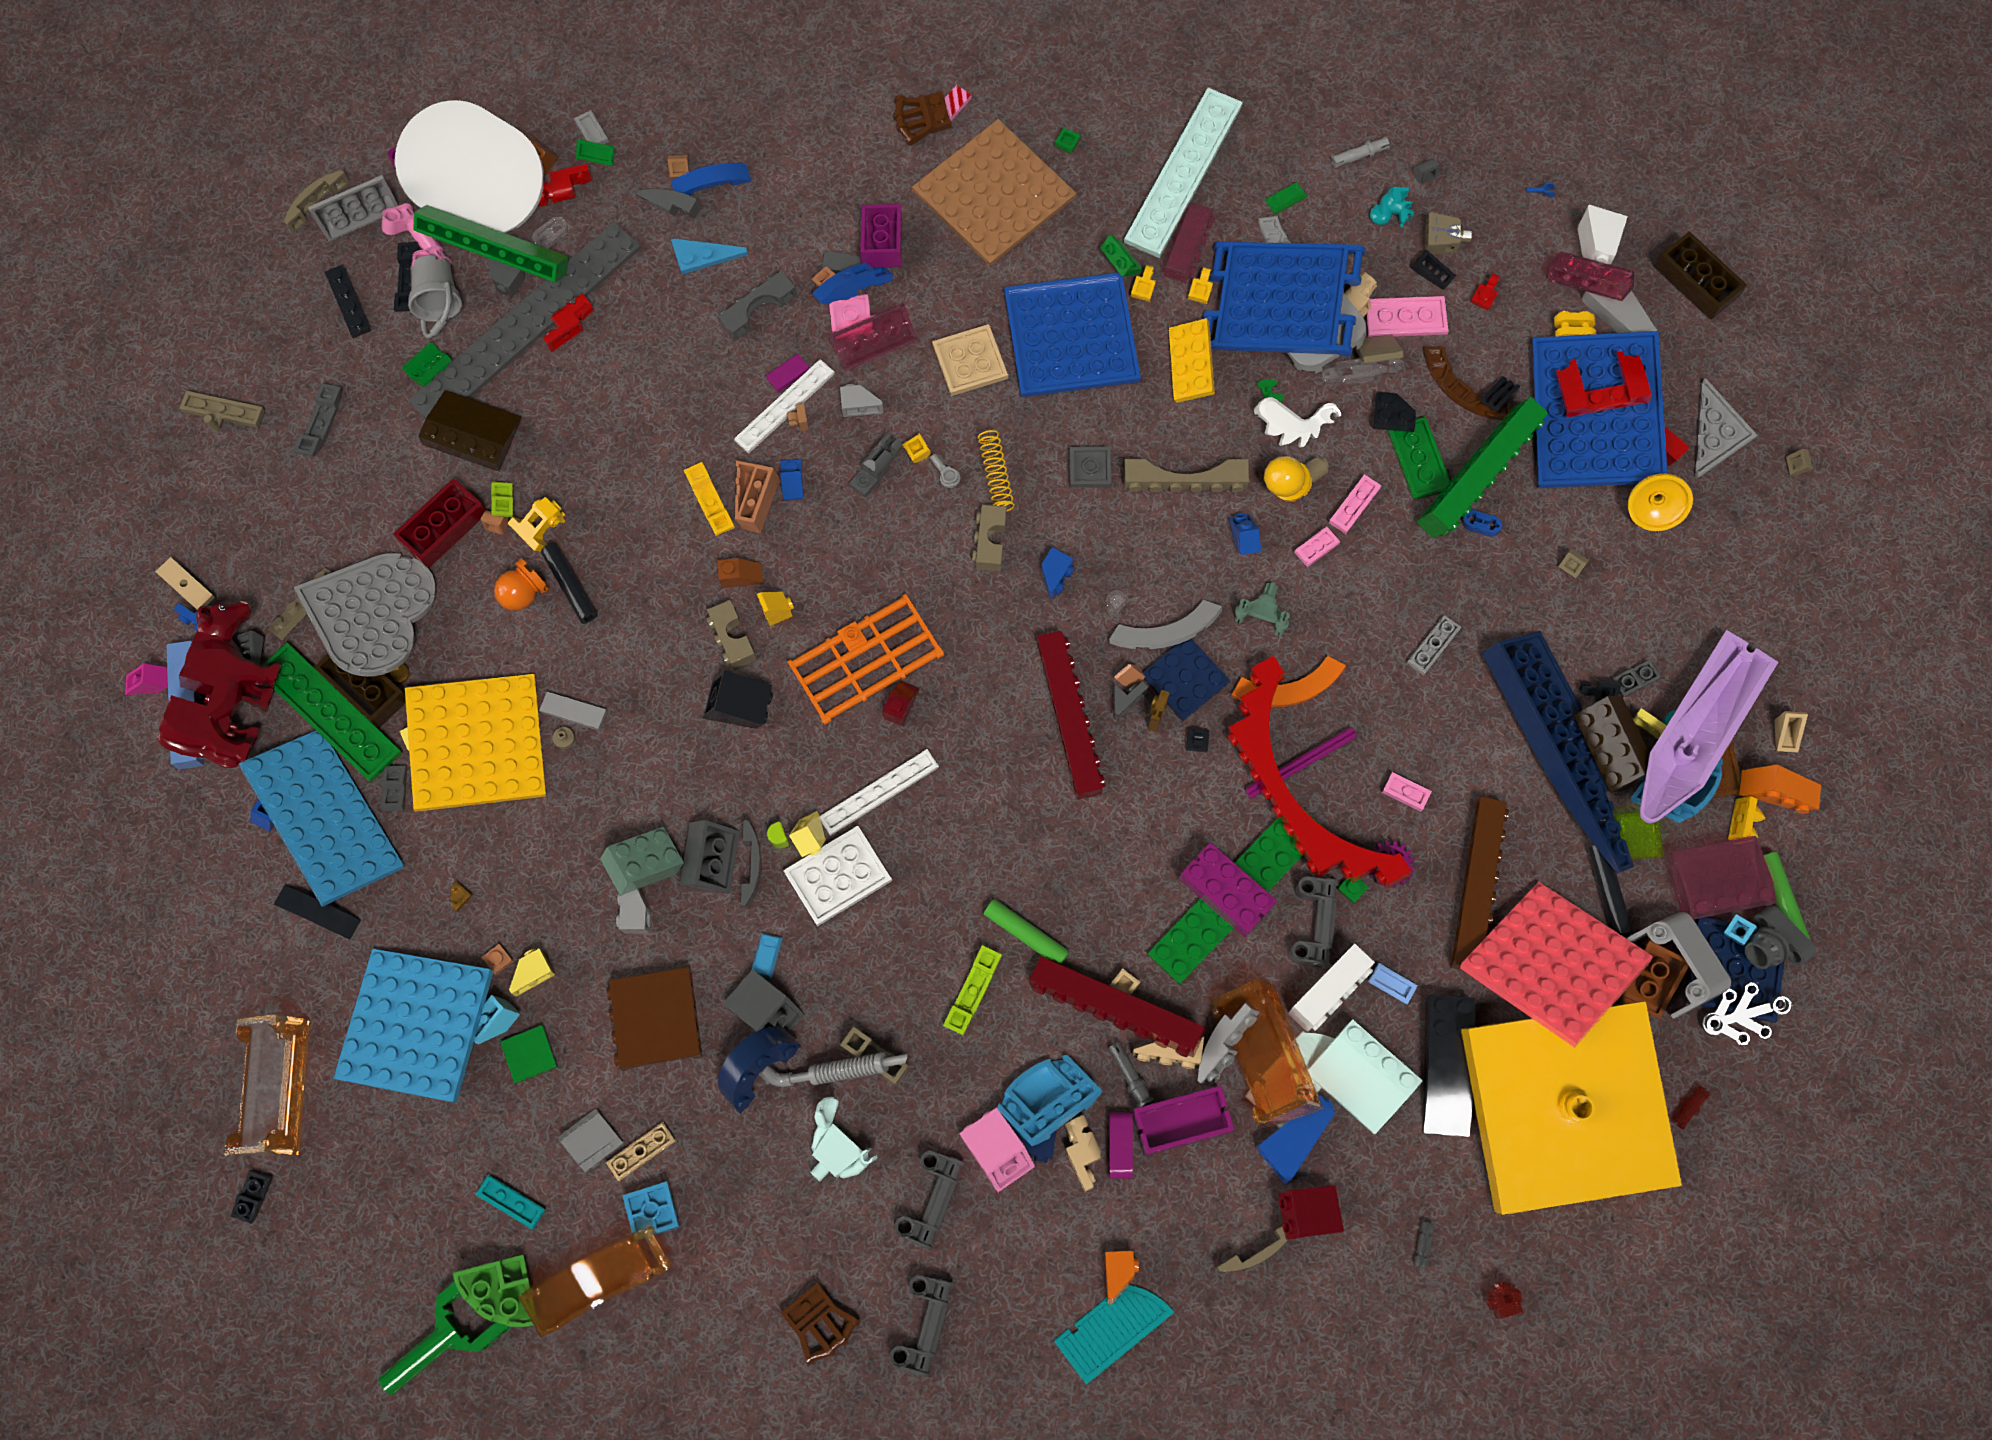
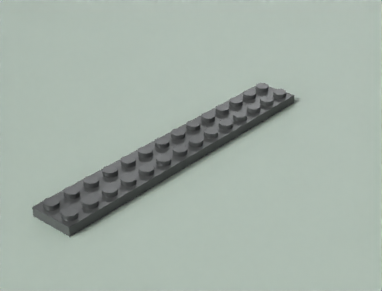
[407,221,641,419]

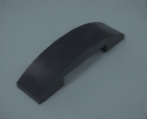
[394,242,419,312]
[273,885,361,940]

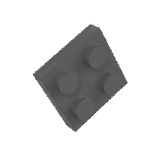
[1070,447,1111,488]

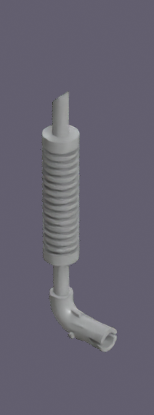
[759,1052,908,1087]

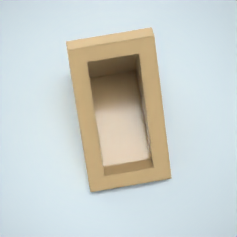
[1774,711,1808,752]

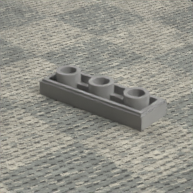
[1407,615,1461,675]

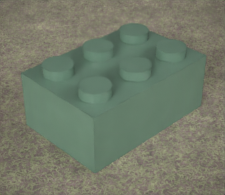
[600,827,684,896]

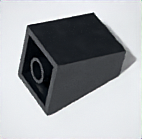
[703,670,773,729]

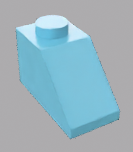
[474,995,520,1044]

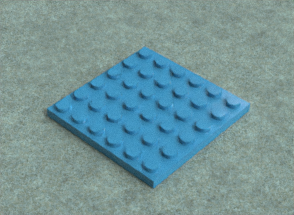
[333,949,494,1103]

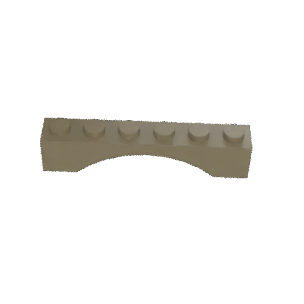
[1124,459,1249,492]

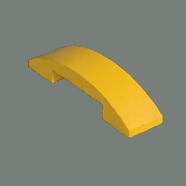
[684,462,735,536]

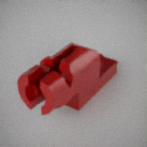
[538,164,593,207]
[543,293,594,353]

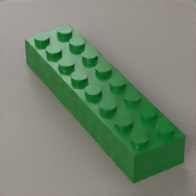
[1416,396,1548,538]

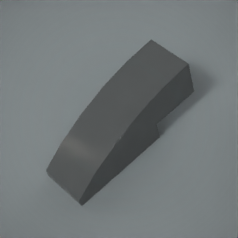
[636,189,702,218]

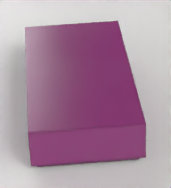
[766,354,810,393]

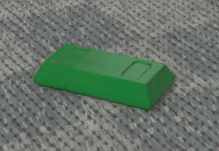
[576,139,615,166]
[1264,182,1308,215]

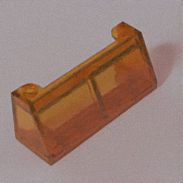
[1212,978,1323,1128]

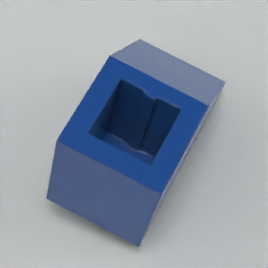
[1229,513,1261,555]
[1041,547,1075,599]

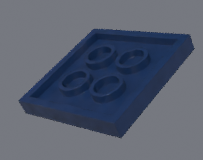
[1143,639,1231,722]

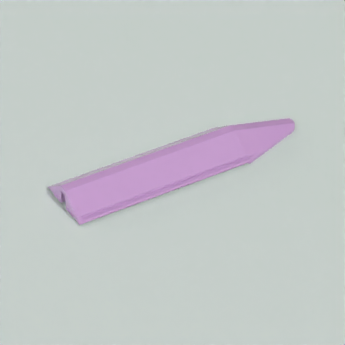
[1640,630,1778,823]

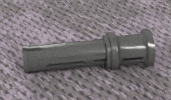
[1108,1042,1155,1108]

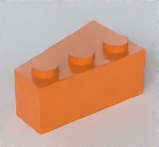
[1739,764,1821,814]

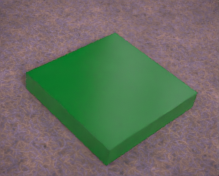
[500,1025,558,1084]

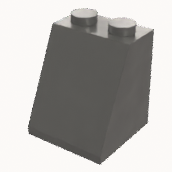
[723,970,804,1032]

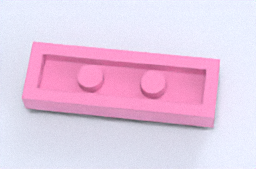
[1329,474,1381,534]

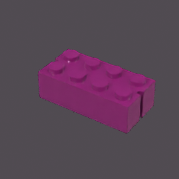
[1179,842,1277,938]
[1132,1086,1234,1156]

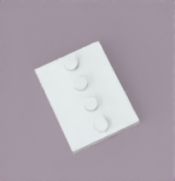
[783,826,892,927]

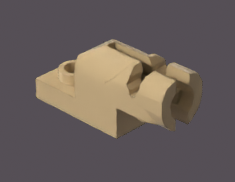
[1344,272,1377,317]
[1065,1115,1101,1192]

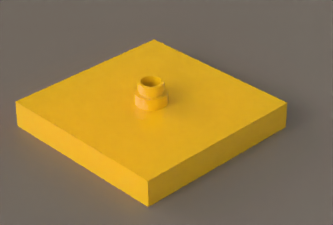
[1461,1001,1682,1215]

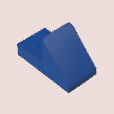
[780,459,804,501]

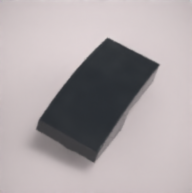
[230,1170,273,1224]

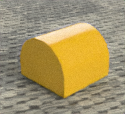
[902,434,931,463]

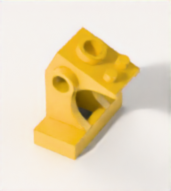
[508,497,565,552]

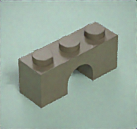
[972,505,1007,571]
[706,600,757,670]
[840,1027,909,1087]

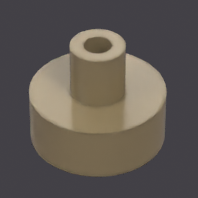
[553,727,575,749]

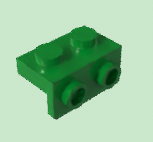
[1100,234,1142,277]
[402,342,452,387]

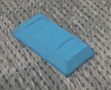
[751,932,783,980]

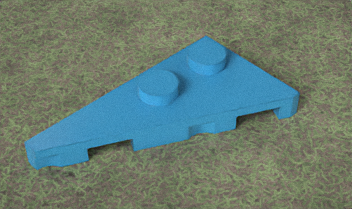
[671,239,748,274]

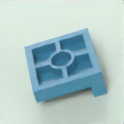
[623,1181,681,1242]

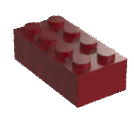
[393,478,486,569]

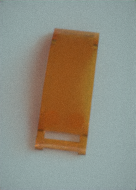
[519,1224,672,1338]

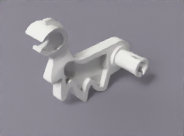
[1254,397,1341,447]

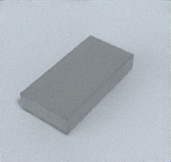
[574,110,609,144]

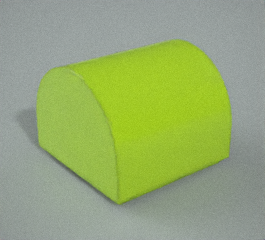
[767,822,789,849]

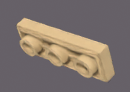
[155,557,215,610]
[606,1122,676,1182]

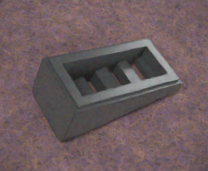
[237,631,264,665]

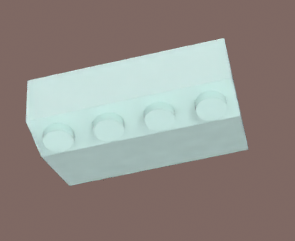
[1305,1020,1422,1135]

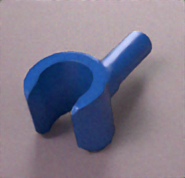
[1527,182,1556,198]

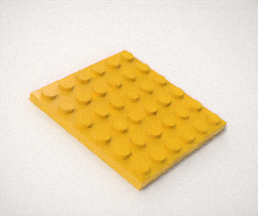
[405,674,546,812]

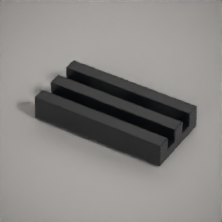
[1481,376,1520,412]

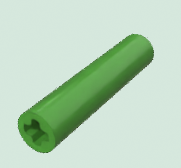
[1758,852,1811,940]
[984,899,1070,965]

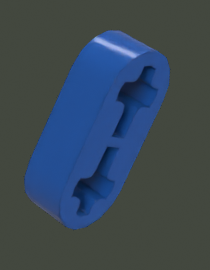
[1462,510,1502,537]

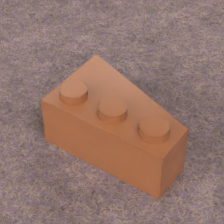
[735,460,780,533]

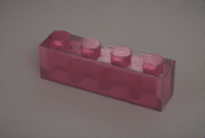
[1164,202,1215,284]
[1549,251,1635,301]

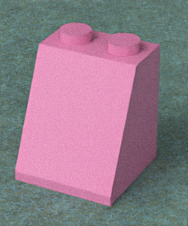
[959,1108,1035,1192]

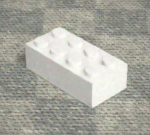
[1288,944,1375,1032]

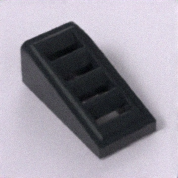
[1410,249,1456,290]

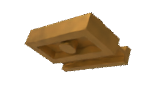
[1148,690,1170,733]

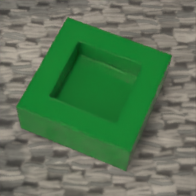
[1055,127,1081,154]
[1337,878,1369,904]

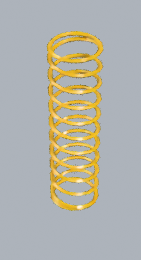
[978,430,1015,511]

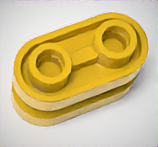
[1554,311,1596,337]

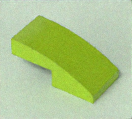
[491,482,513,517]

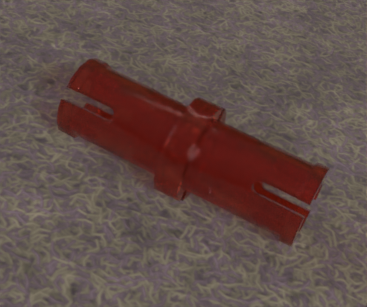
[1671,1085,1711,1130]

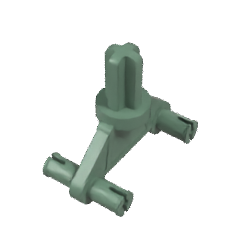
[1235,582,1290,636]

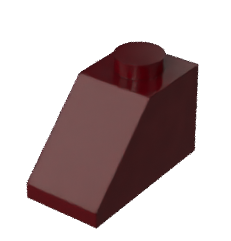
[882,681,920,726]

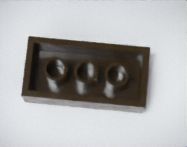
[1654,231,1747,320]
[314,654,406,729]
[1574,695,1649,793]

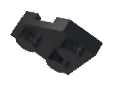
[1373,392,1416,432]

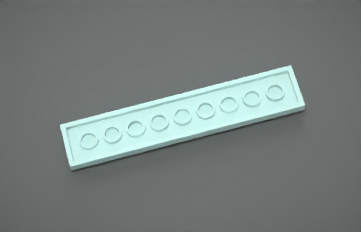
[1124,88,1243,258]

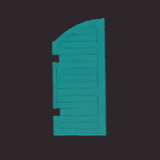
[1054,1285,1174,1385]

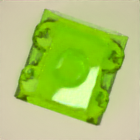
[1616,812,1664,860]

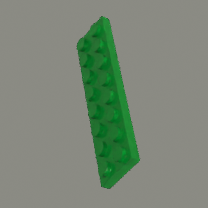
[262,643,402,783]

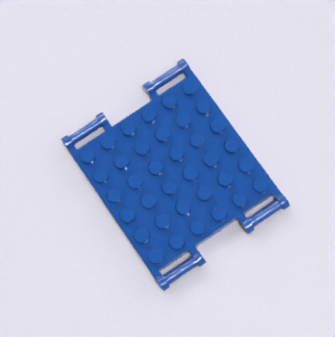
[1203,242,1365,357]

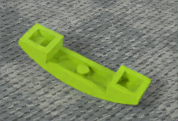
[943,945,1002,1035]

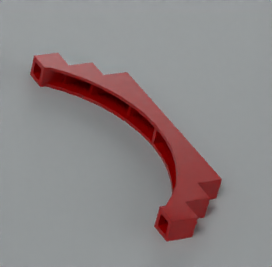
[1227,655,1412,889]

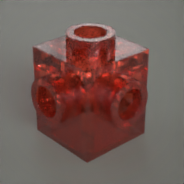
[1486,1281,1523,1319]

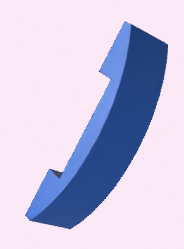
[671,163,751,196]

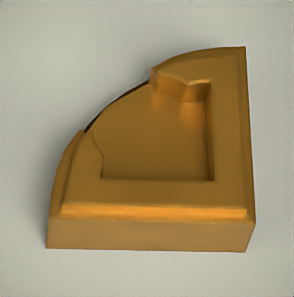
[450,881,472,912]

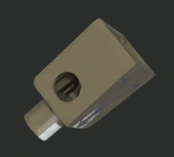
[1425,212,1472,255]

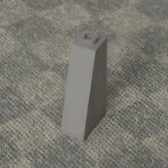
[1581,275,1657,333]

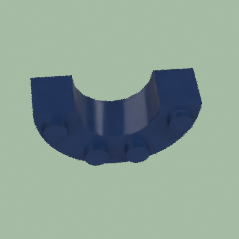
[718,1027,801,1114]

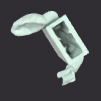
[810,1096,878,1181]

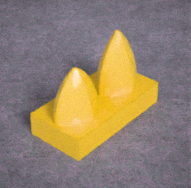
[1728,796,1765,842]

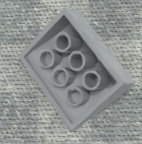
[308,175,399,242]

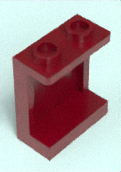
[1278,1185,1344,1240]

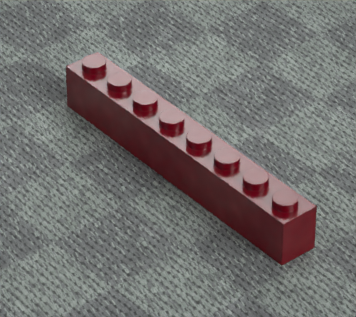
[1037,631,1105,800]
[1029,957,1205,1058]

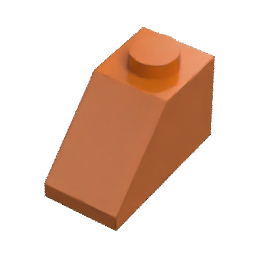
[1105,1251,1139,1304]

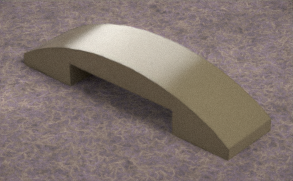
[284,170,350,233]
[1216,1226,1287,1272]

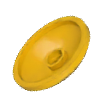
[1628,474,1693,531]

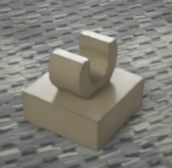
[1786,449,1813,476]
[1558,548,1589,578]

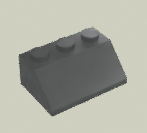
[679,820,740,894]

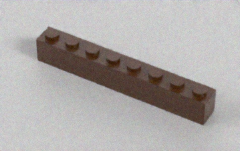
[1450,796,1509,970]

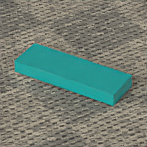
[475,1175,546,1230]

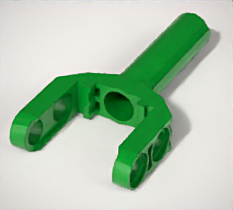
[378,1266,510,1396]

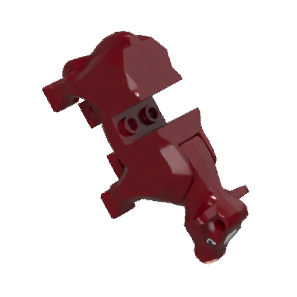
[157,601,281,768]

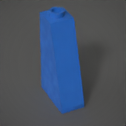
[1256,1095,1335,1184]

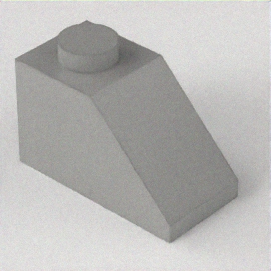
[840,384,883,417]

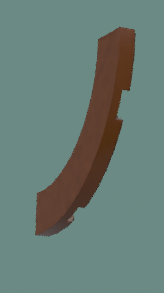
[1424,346,1511,420]

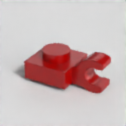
[1470,273,1500,311]

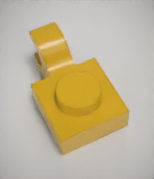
[1131,265,1156,302]
[1188,267,1213,304]

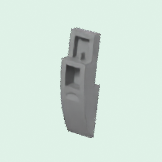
[1198,1003,1260,1086]

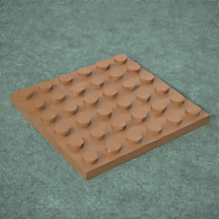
[912,119,1077,266]

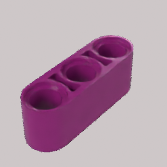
[1109,1112,1133,1179]

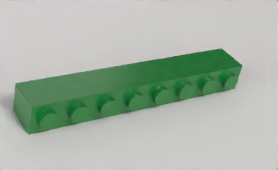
[413,205,568,282]

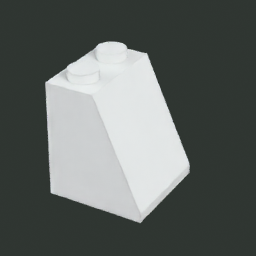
[1577,205,1628,276]

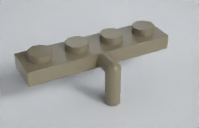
[179,391,265,431]
[267,568,332,640]

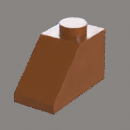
[717,558,763,588]

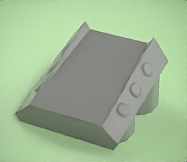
[558,1109,624,1172]

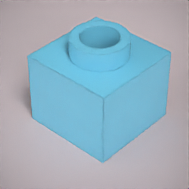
[1724,914,1757,947]

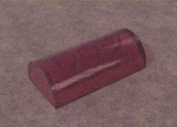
[829,302,918,372]

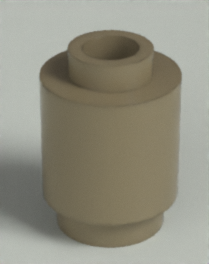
[1305,456,1329,484]

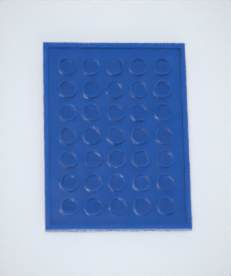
[1532,331,1667,488]

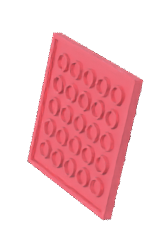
[1460,882,1653,1048]

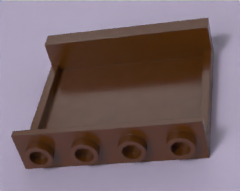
[607,967,703,1071]

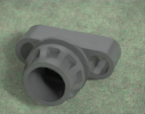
[1745,905,1817,969]

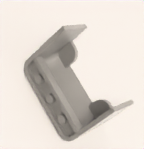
[1626,912,1731,1019]

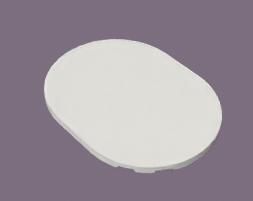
[395,100,544,233]

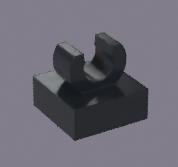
[1186,728,1209,753]

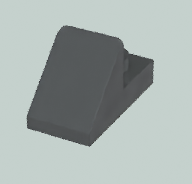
[1114,681,1148,721]

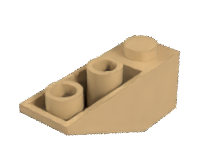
[1132,1037,1204,1069]

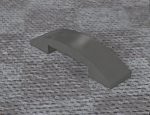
[293,383,342,457]
[741,820,762,910]

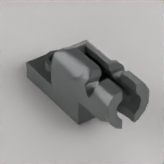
[849,433,903,497]

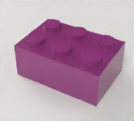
[860,204,903,267]

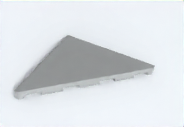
[1695,378,1758,480]

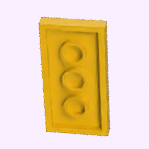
[1169,318,1215,403]

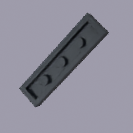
[325,264,372,338]

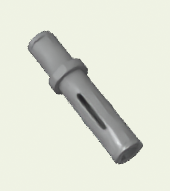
[1331,136,1390,168]

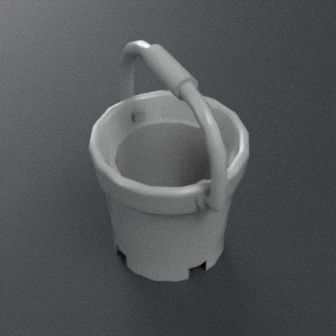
[408,255,462,339]

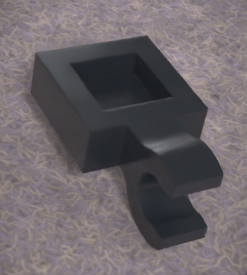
[1580,679,1621,702]

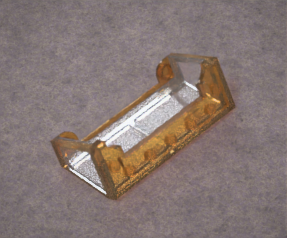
[224,1014,310,1157]

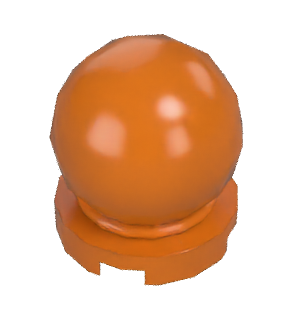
[494,558,549,611]

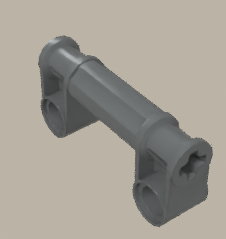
[1288,876,1339,969]
[894,1151,965,1251]
[889,1275,954,1378]

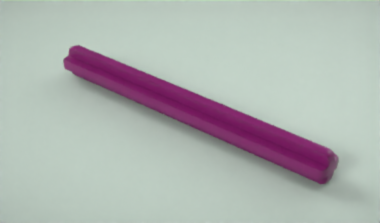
[1245,727,1357,799]

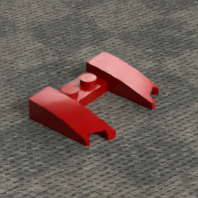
[1556,351,1652,418]

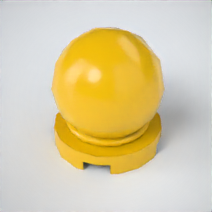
[1264,456,1313,502]

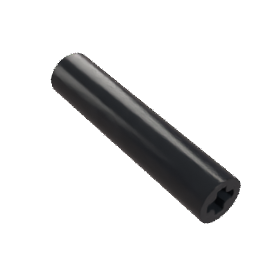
[541,543,598,624]
[1588,846,1633,936]

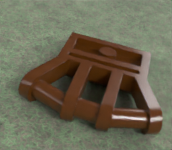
[893,91,952,146]
[781,1282,861,1366]

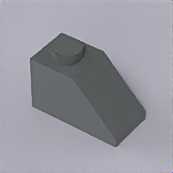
[487,258,526,297]

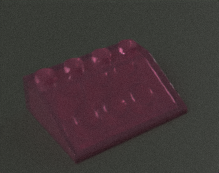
[1670,836,1777,919]

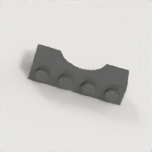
[718,271,797,341]

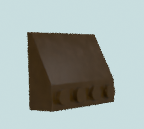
[418,390,522,471]

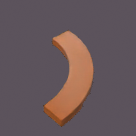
[1231,655,1346,707]

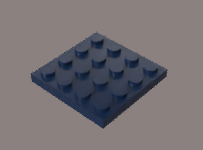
[1685,916,1784,1023]

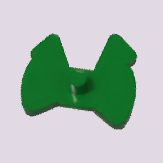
[1256,379,1284,403]

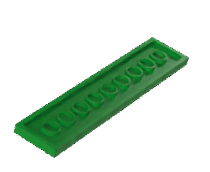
[1147,811,1327,985]

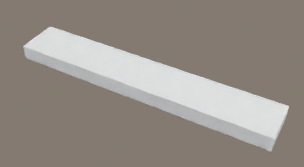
[734,360,835,454]
[820,749,939,836]

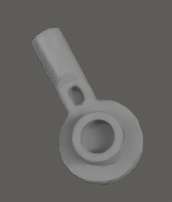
[930,453,960,488]

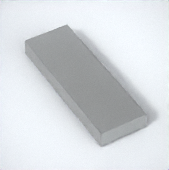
[539,692,607,731]

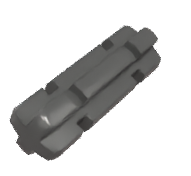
[1414,1222,1435,1268]

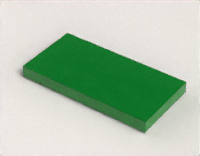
[1387,416,1450,500]

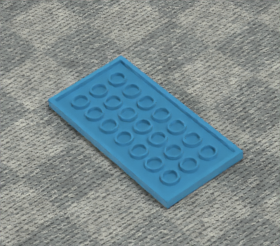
[239,731,404,907]

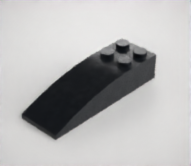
[1423,995,1475,1137]

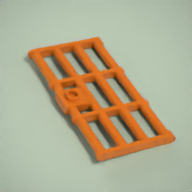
[787,594,944,725]

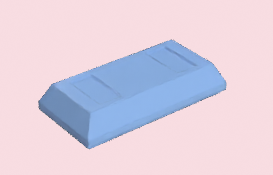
[1368,963,1418,1004]

